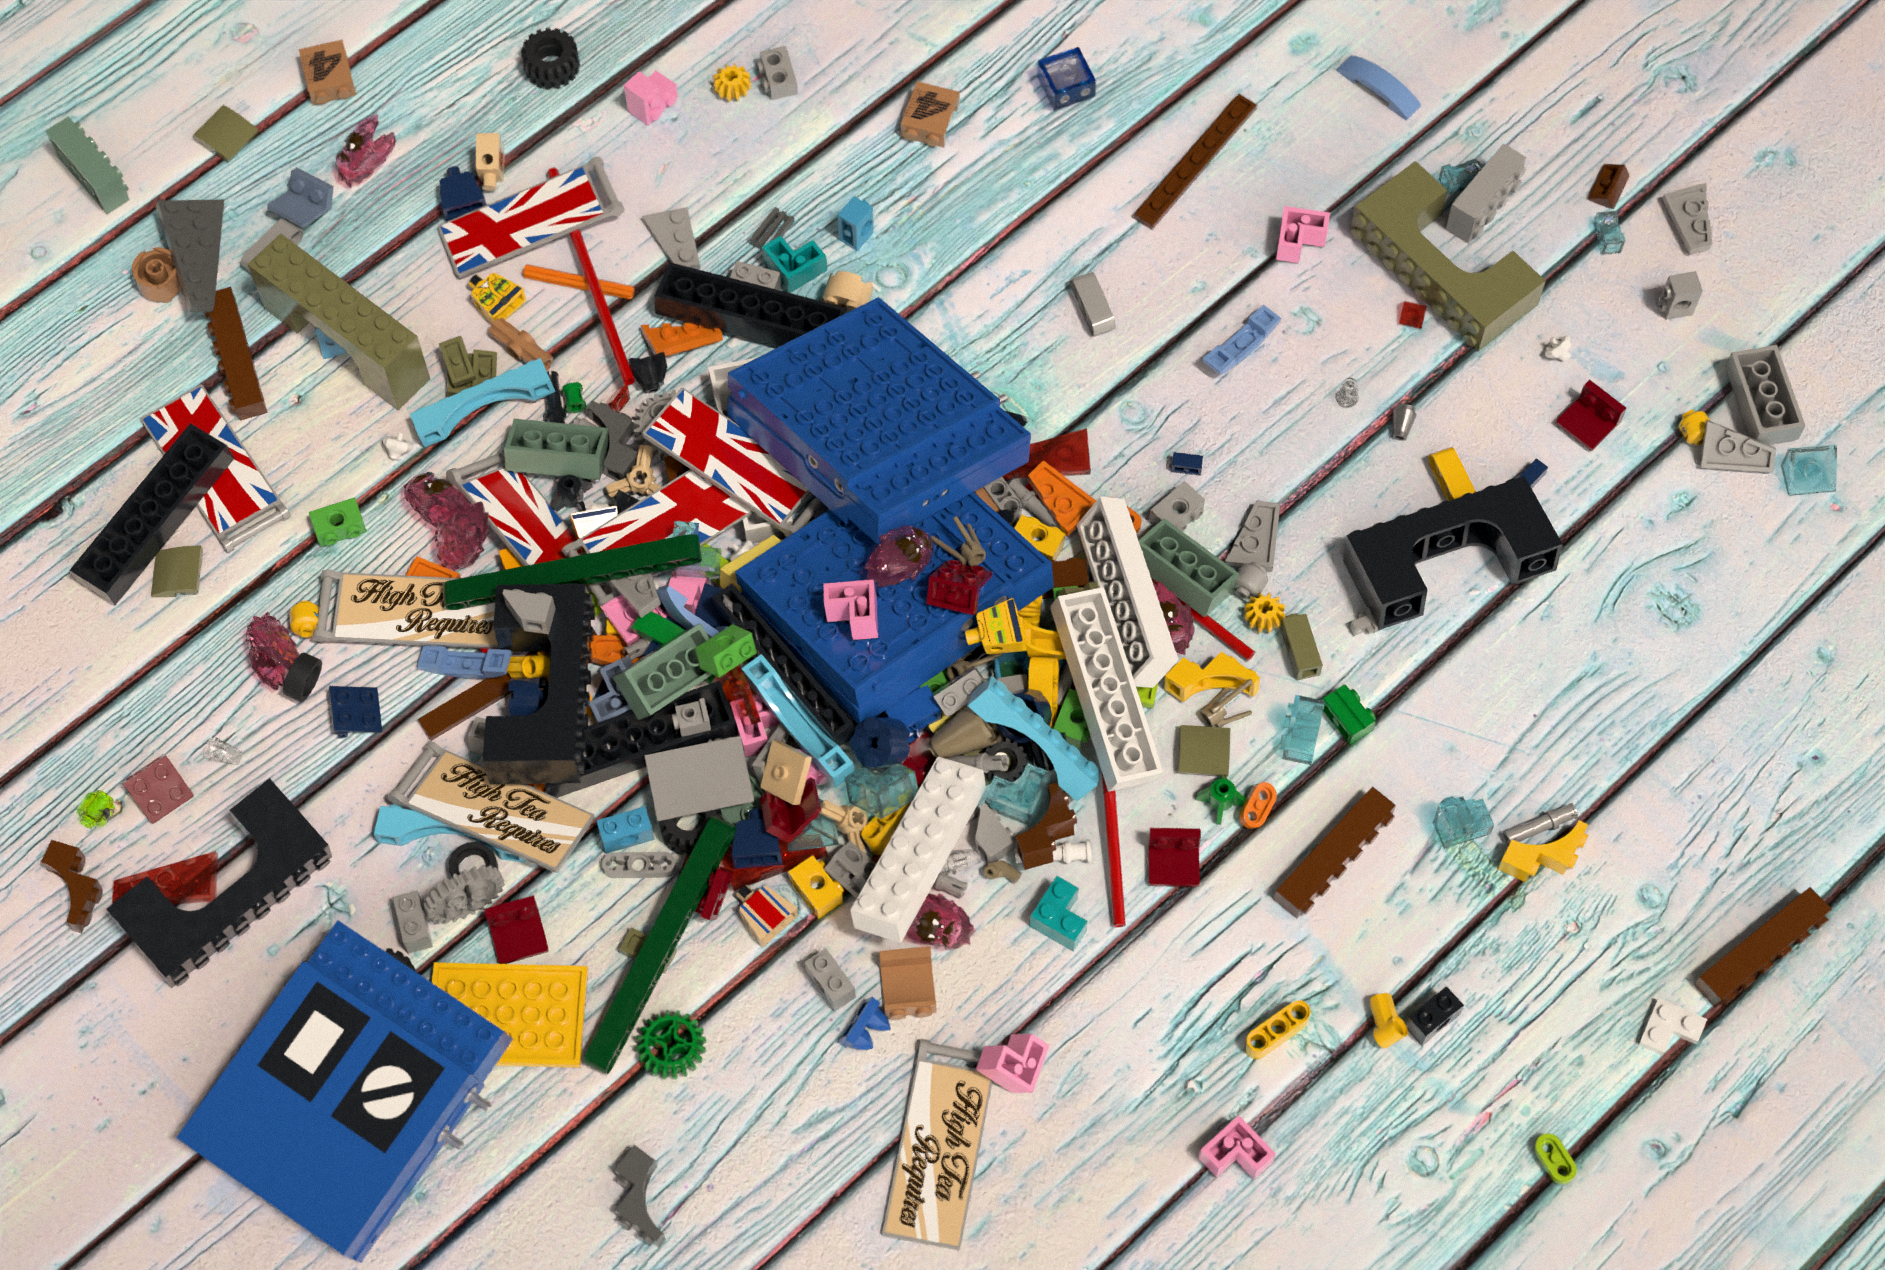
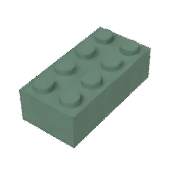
[46,116,130,215]
[504,419,609,480]
[1138,518,1240,617]
[613,623,712,720]

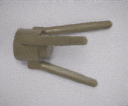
[930,516,986,566]
[947,649,1002,680]
[1201,679,1252,727]

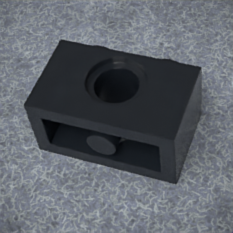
[1406,986,1464,1046]

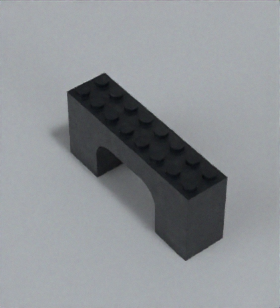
[1343,476,1563,630]
[482,584,595,784]
[106,778,332,988]

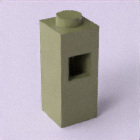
[1280,613,1323,680]

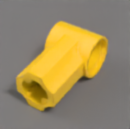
[507,655,551,678]
[1369,992,1408,1048]

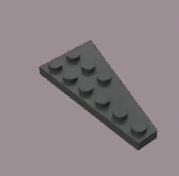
[156,199,224,312]

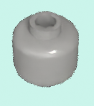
[1235,562,1268,599]

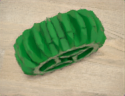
[636,1010,707,1080]

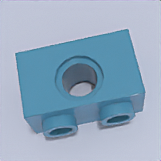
[837,196,874,251]
[597,806,655,854]

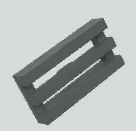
[750,207,795,250]

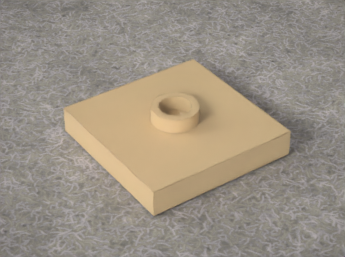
[760,740,812,805]

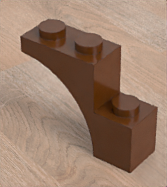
[1016,782,1077,870]
[41,839,103,933]

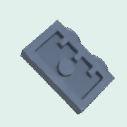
[267,167,334,227]

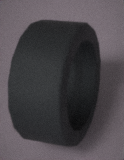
[283,653,322,702]
[449,842,498,878]

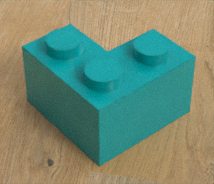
[762,236,827,293]
[1030,876,1088,952]

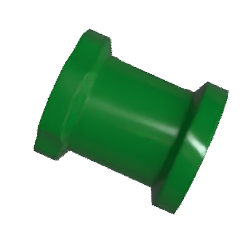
[562,382,587,413]

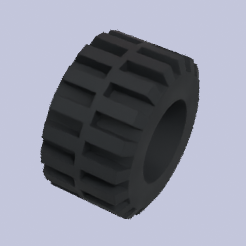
[521,28,580,90]
[659,809,723,855]

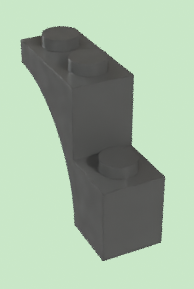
[587,400,638,481]
[614,1145,666,1248]

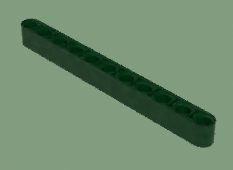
[442,534,702,610]
[583,816,737,1075]

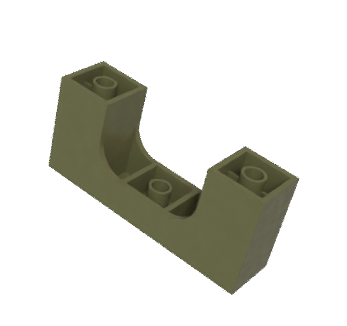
[1350,161,1546,352]
[247,233,430,410]

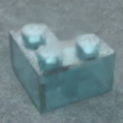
[671,521,722,579]
[1279,695,1325,765]
[844,763,918,819]
[985,764,1051,826]
[1433,796,1494,849]

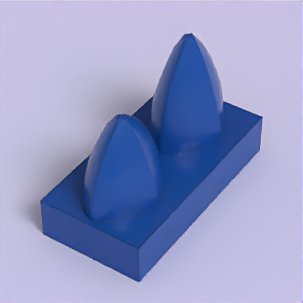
[838,997,891,1050]

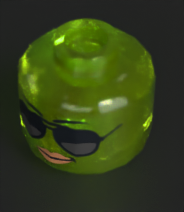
[77,790,115,829]

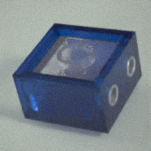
[1037,47,1096,111]

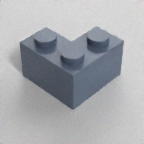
[590,656,632,722]

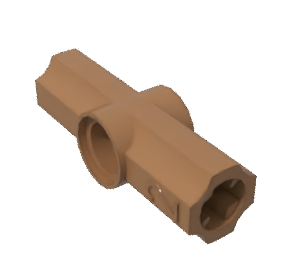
[488,317,553,371]

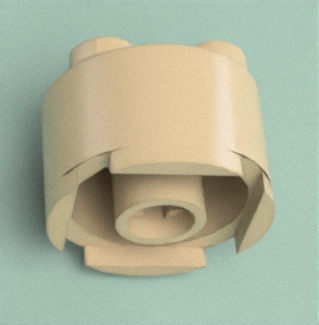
[821,271,874,313]

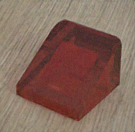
[1399,301,1427,329]
[605,385,630,413]

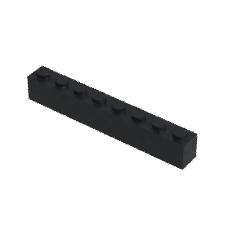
[712,583,855,747]

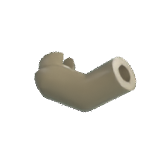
[983,860,1022,883]

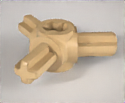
[606,445,661,498]
[820,793,877,853]

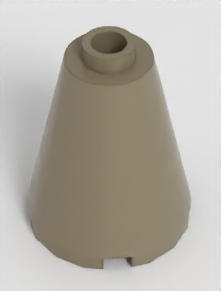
[929,704,1001,759]

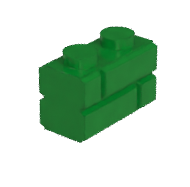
[1320,684,1376,745]

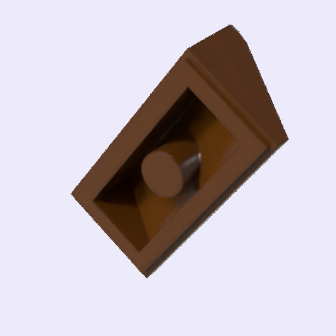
[1588,164,1630,209]

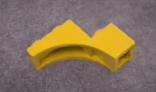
[1019,617,1066,660]
[1164,651,1260,702]
[1498,820,1589,883]

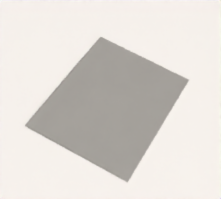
[645,736,754,821]

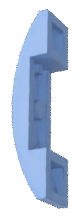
[1337,55,1421,121]
[1202,305,1281,375]
[657,585,728,638]
[417,645,512,679]

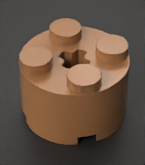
[132,247,182,303]

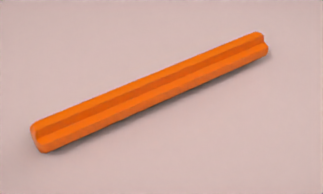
[523,264,635,299]

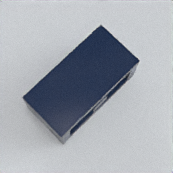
[1171,452,1203,476]
[1518,458,1548,488]

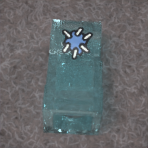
[1439,159,1482,195]
[1595,211,1625,255]

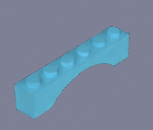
[410,358,556,447]
[741,654,855,788]
[968,676,1101,801]
[374,805,526,863]

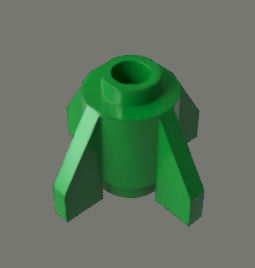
[1196,775,1246,825]

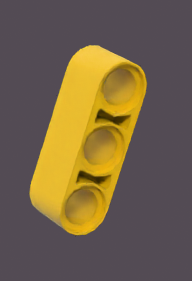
[1428,447,1476,501]
[1028,656,1059,729]
[861,787,917,855]
[1245,1000,1311,1059]

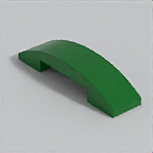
[630,611,716,684]

